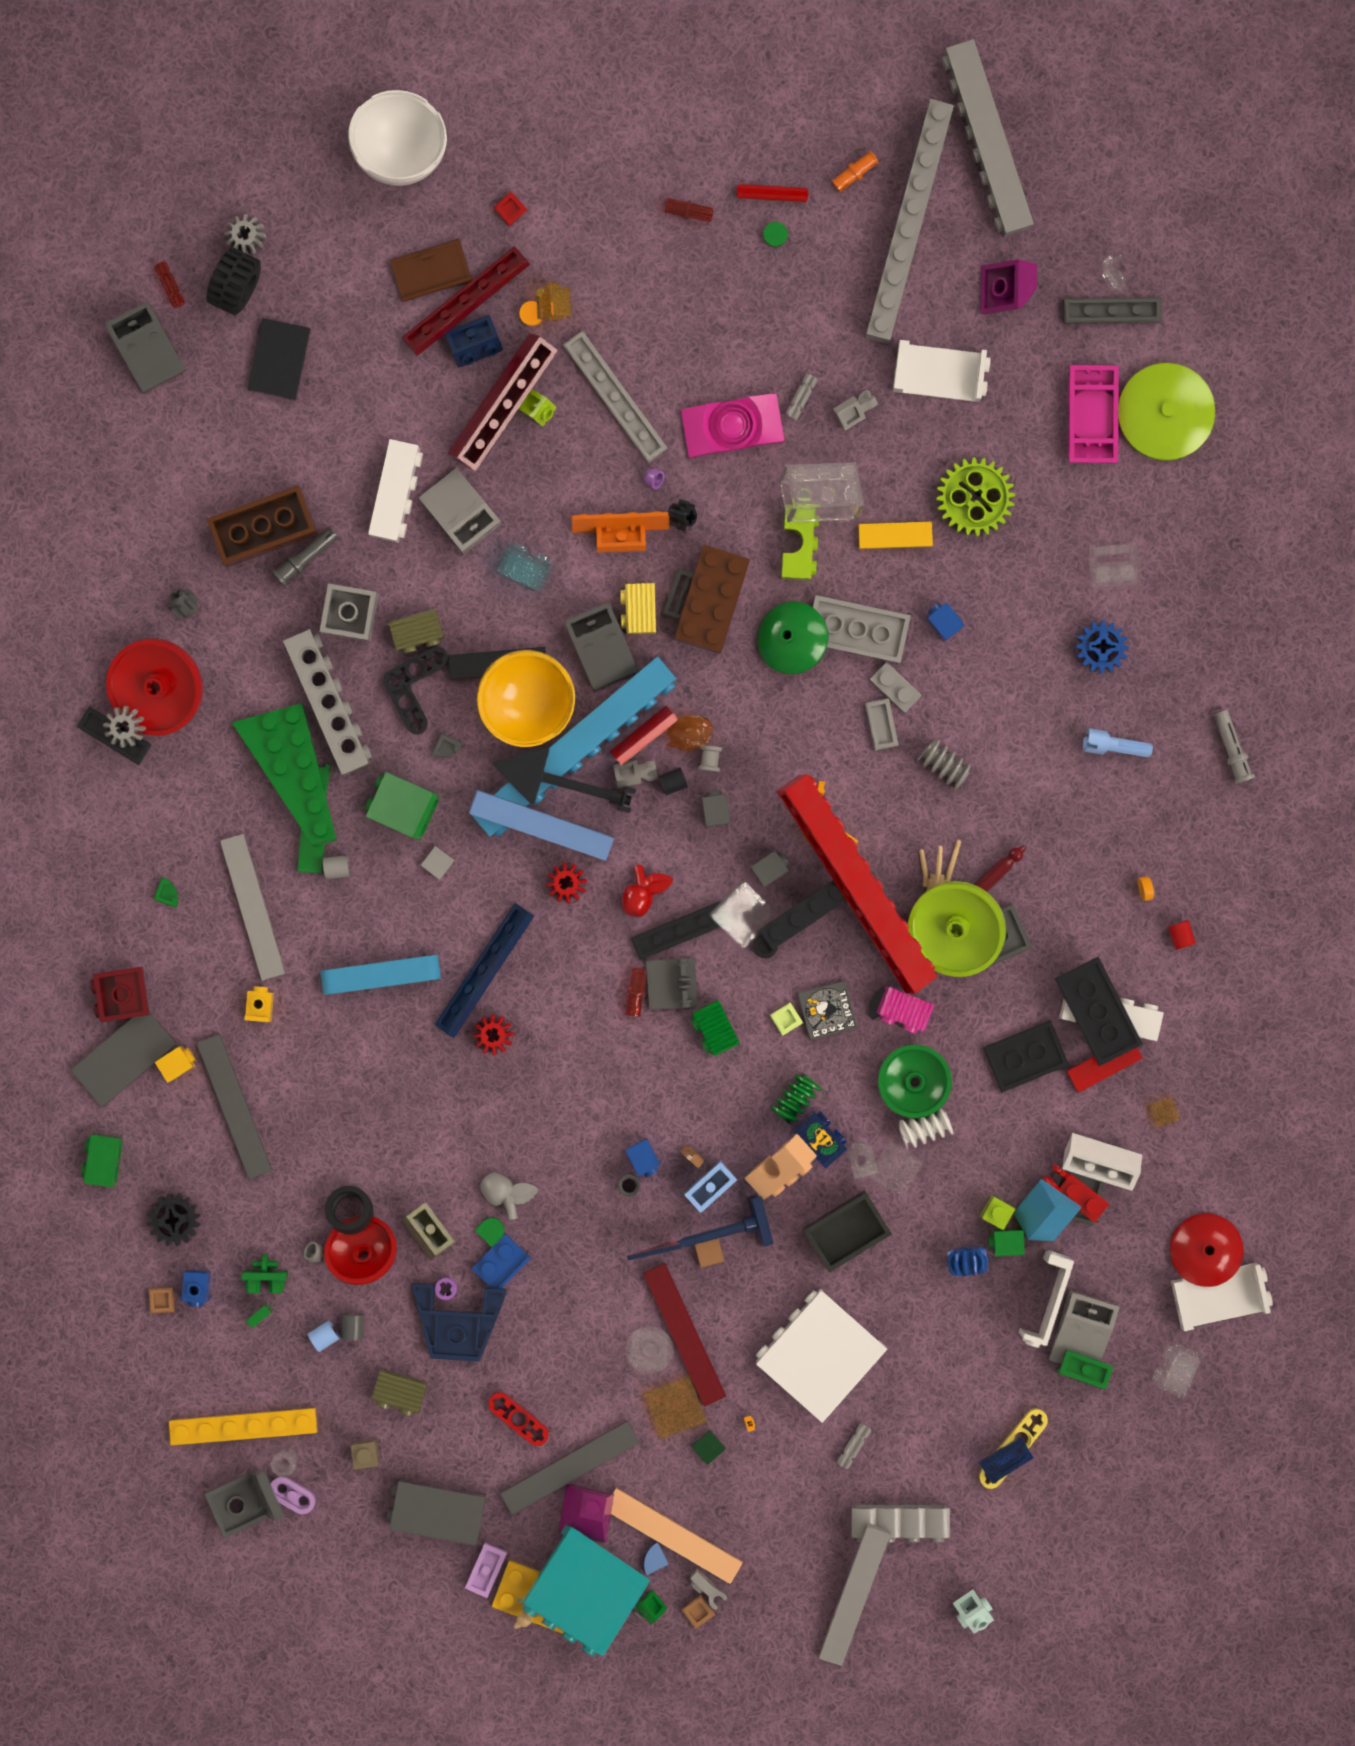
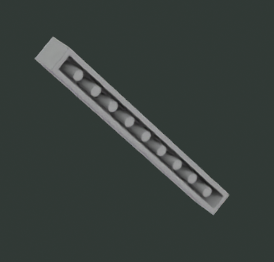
[865,99,954,345]

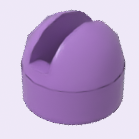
[643,468,664,489]

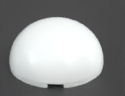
[348,90,447,186]

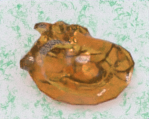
[665,715,713,751]

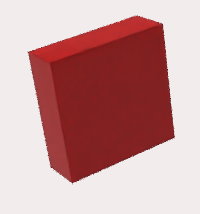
[493,192,527,227]

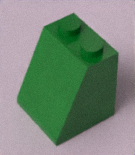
[364,772,441,841]

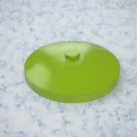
[1118,363,1215,461]
[908,881,1006,977]

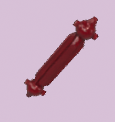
[974,845,1026,892]

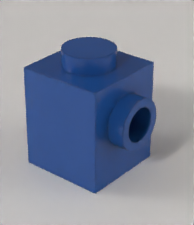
[181,1270,211,1307]

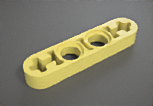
[979,1408,1048,1489]

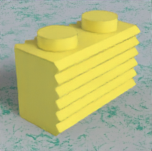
[621,583,656,635]

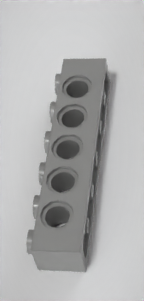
[283,629,372,776]

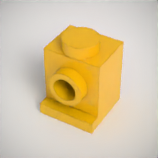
[244,986,274,1022]

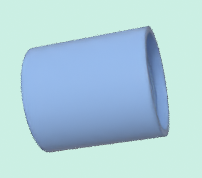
[308,1320,340,1352]

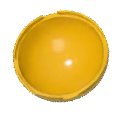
[477,650,575,747]

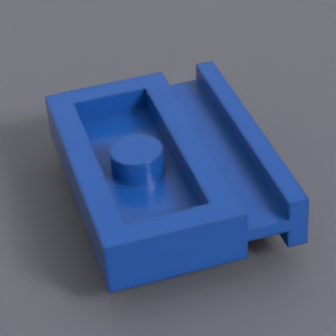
[472,1234,531,1288]

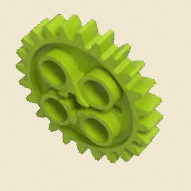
[936,457,1016,537]

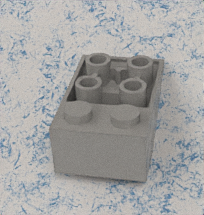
[419,468,502,555]
[1048,1289,1120,1364]

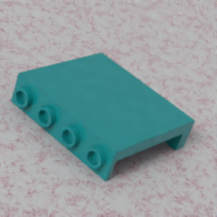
[518,1525,651,1657]

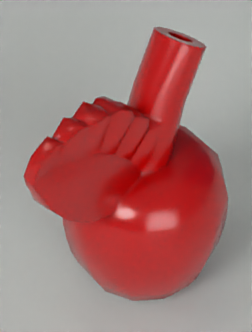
[622,865,673,917]

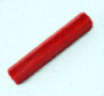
[737,184,808,202]

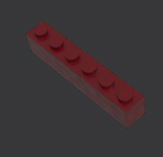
[447,333,558,471]

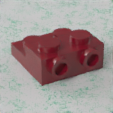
[91,967,150,1022]

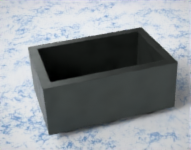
[803,1190,892,1273]

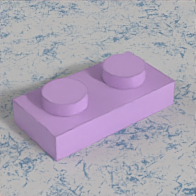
[465,1542,507,1598]

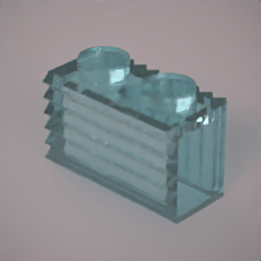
[496,543,553,593]

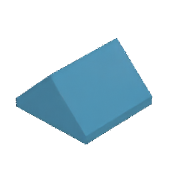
[1014,1179,1081,1241]

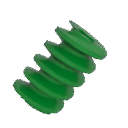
[770,1072,822,1126]

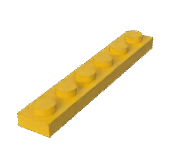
[169,1408,318,1445]

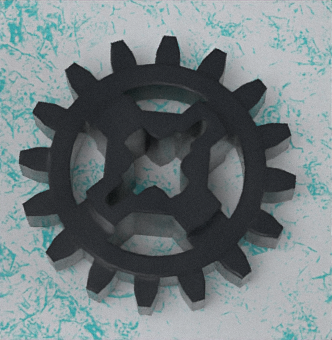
[147,1193,201,1246]

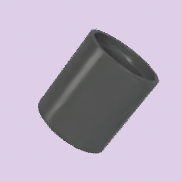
[618,1173,640,1197]
[341,1313,364,1340]

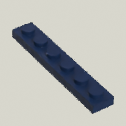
[435,903,534,1038]

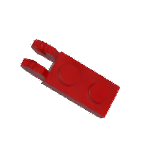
[1042,1163,1109,1223]

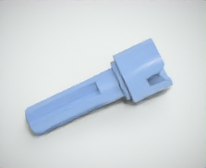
[1083,728,1153,757]

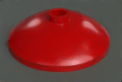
[1170,1213,1244,1287]
[324,1216,397,1285]

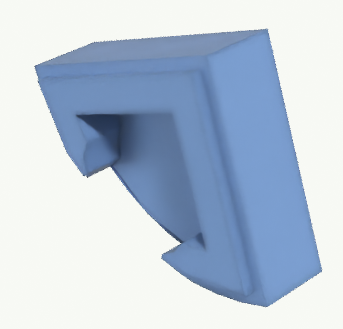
[644,1541,669,1575]

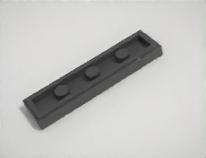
[1063,297,1161,324]

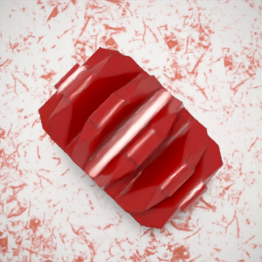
[546,862,587,904]
[472,1014,514,1056]

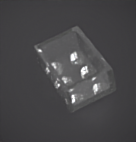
[780,462,865,522]

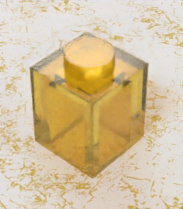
[536,283,571,321]

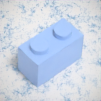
[684,1160,737,1213]

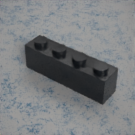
[756,880,846,952]

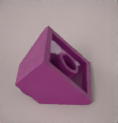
[980,259,1037,314]
[558,1484,614,1543]

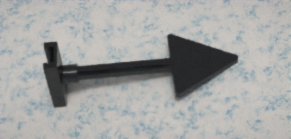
[492,748,636,814]

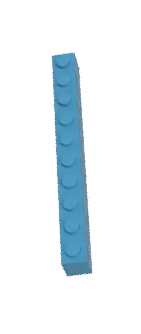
[471,656,677,838]

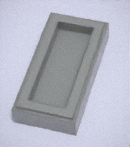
[865,698,899,751]

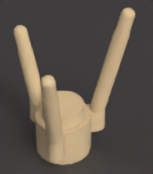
[919,840,961,890]

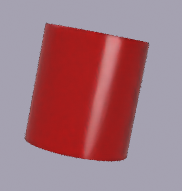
[1168,920,1196,950]

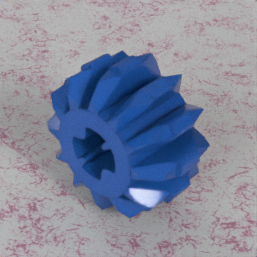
[947,1246,989,1276]

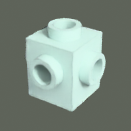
[953,1590,994,1634]

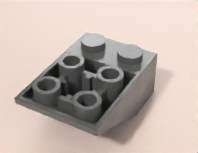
[105,301,186,393]
[564,602,638,690]

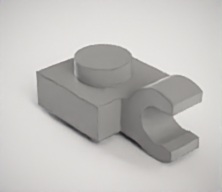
[833,390,878,431]
[613,760,658,788]
[690,1567,727,1610]

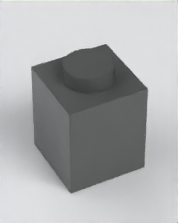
[702,790,730,827]
[750,851,789,887]

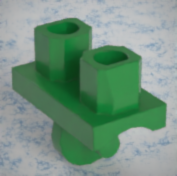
[242,1254,288,1293]

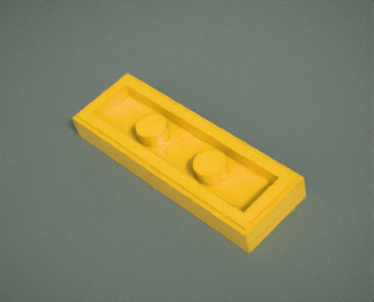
[859,522,933,549]

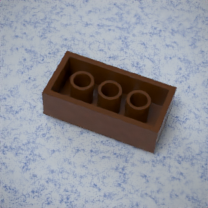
[207,485,319,568]
[673,545,750,654]

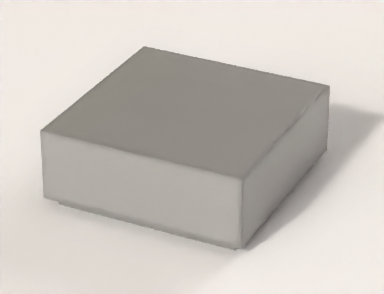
[421,846,455,880]

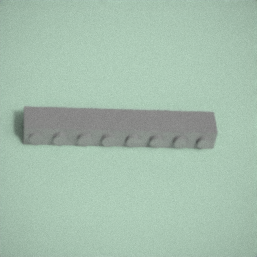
[942,39,1034,237]

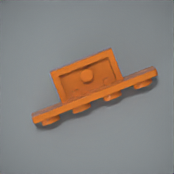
[571,511,669,553]

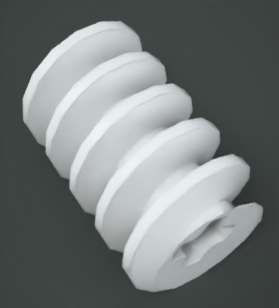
[899,1108,954,1150]

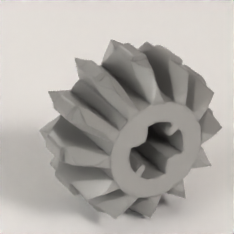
[224,214,266,255]
[103,706,146,748]

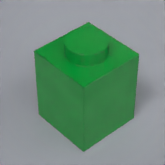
[988,1228,1025,1256]

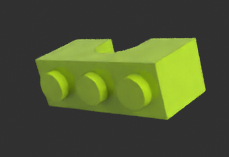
[781,504,819,581]

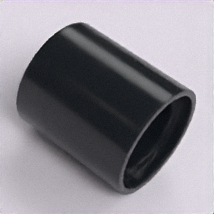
[658,767,688,796]

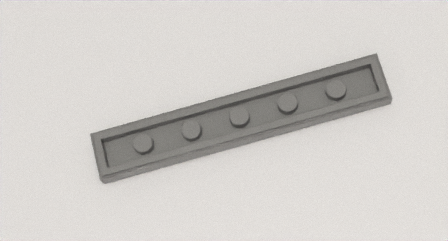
[563,331,668,463]
[220,834,286,981]
[818,1524,891,1666]

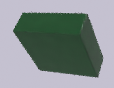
[691,1430,726,1465]

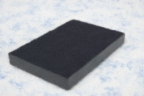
[248,318,311,400]
[983,1020,1069,1093]

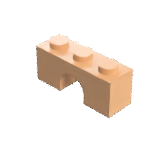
[744,1134,817,1200]

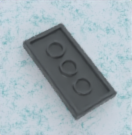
[70,1012,177,1107]

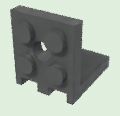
[203,1468,284,1539]

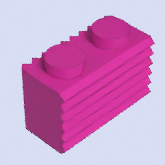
[876,986,934,1034]

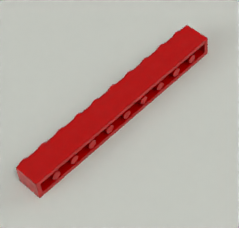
[776,774,937,994]

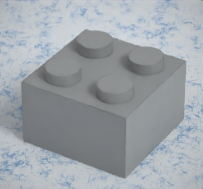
[319,583,379,642]

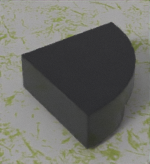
[869,987,885,1020]

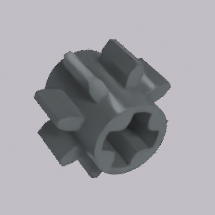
[167,588,199,619]

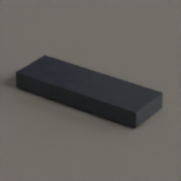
[77,706,152,765]

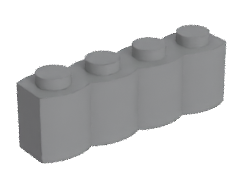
[851,1505,950,1542]

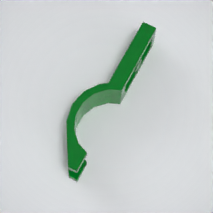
[298,764,331,874]

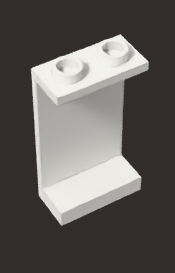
[893,340,990,402]
[1018,1249,1074,1348]
[1171,1263,1273,1331]

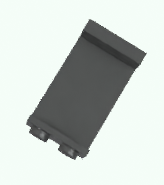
[386,1478,487,1546]

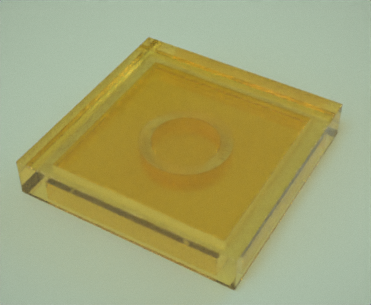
[644,1375,707,1439]

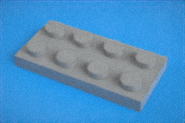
[813,595,911,664]

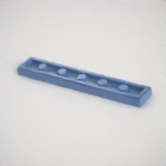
[469,790,614,861]

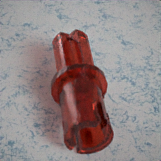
[665,197,714,222]
[625,968,646,1017]

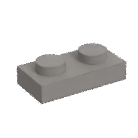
[870,662,922,713]

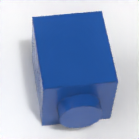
[926,602,965,642]
[625,1138,661,1178]

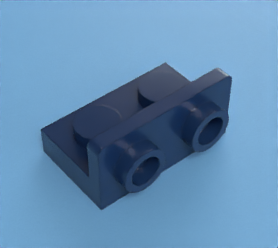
[445,315,503,367]

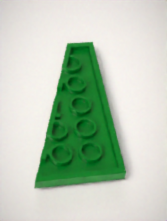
[232,703,337,847]

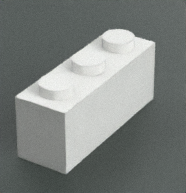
[1062,1133,1142,1191]

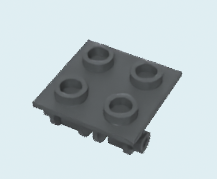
[646,958,698,1010]

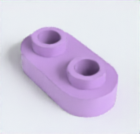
[271,1476,316,1514]

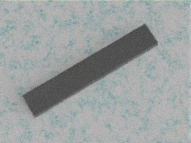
[197,1034,273,1180]
[500,1420,640,1515]

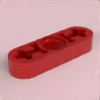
[488,1392,549,1446]

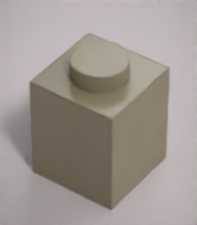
[350,1438,381,1470]

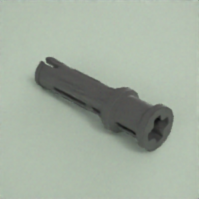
[271,527,339,587]

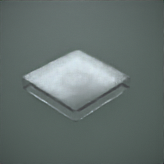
[709,880,777,949]

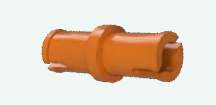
[831,151,879,193]

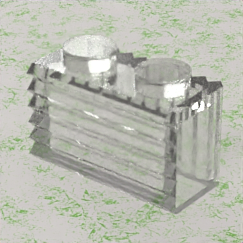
[1152,1341,1203,1400]

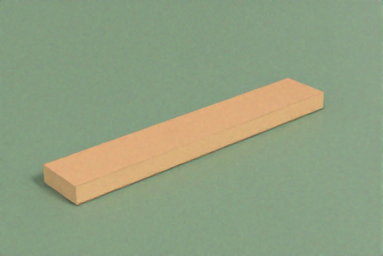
[611,1487,743,1584]

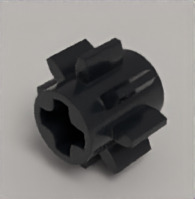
[667,499,697,531]

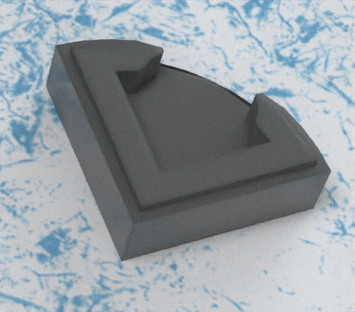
[431,733,464,757]

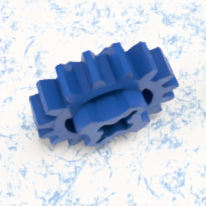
[1075,621,1129,674]

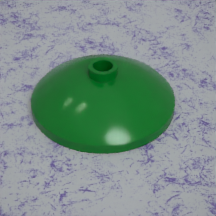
[757,601,829,675]
[878,1045,952,1118]

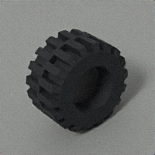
[206,247,261,316]

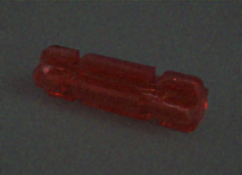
[154,261,185,308]

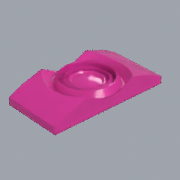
[1068,365,1119,464]
[681,394,785,458]

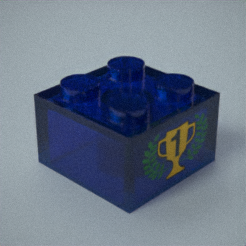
[791,1110,848,1169]

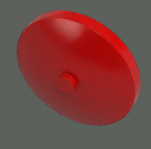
[106,638,203,736]

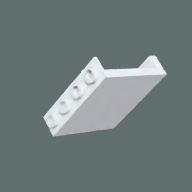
[756,1288,887,1423]

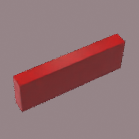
[609,706,678,765]
[1066,1048,1143,1093]

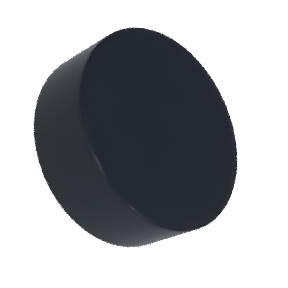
[753,936,778,959]

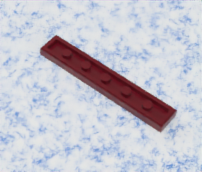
[401,246,530,356]
[643,1263,727,1407]

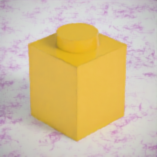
[155,1046,196,1083]

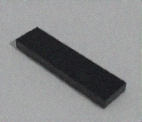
[448,647,546,680]
[631,901,730,960]

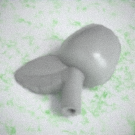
[480,1172,538,1221]

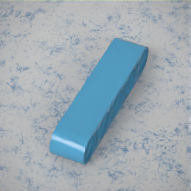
[320,955,441,995]

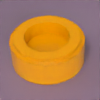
[519,301,544,327]
[1137,876,1154,901]

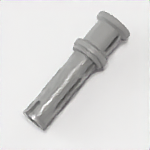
[1213,710,1256,785]

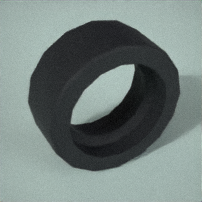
[325,1185,374,1235]

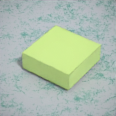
[770,1002,803,1036]

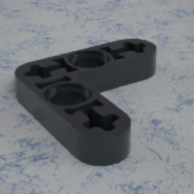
[383,647,449,735]

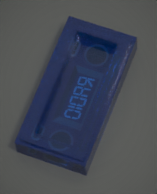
[979,1436,1034,1484]

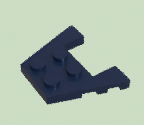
[412,1283,507,1362]

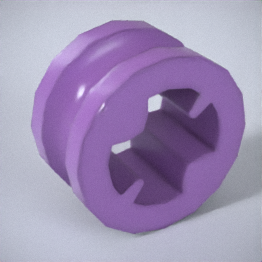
[435,1277,457,1300]

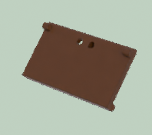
[390,239,473,302]

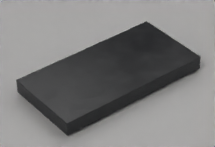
[1054,956,1143,1066]

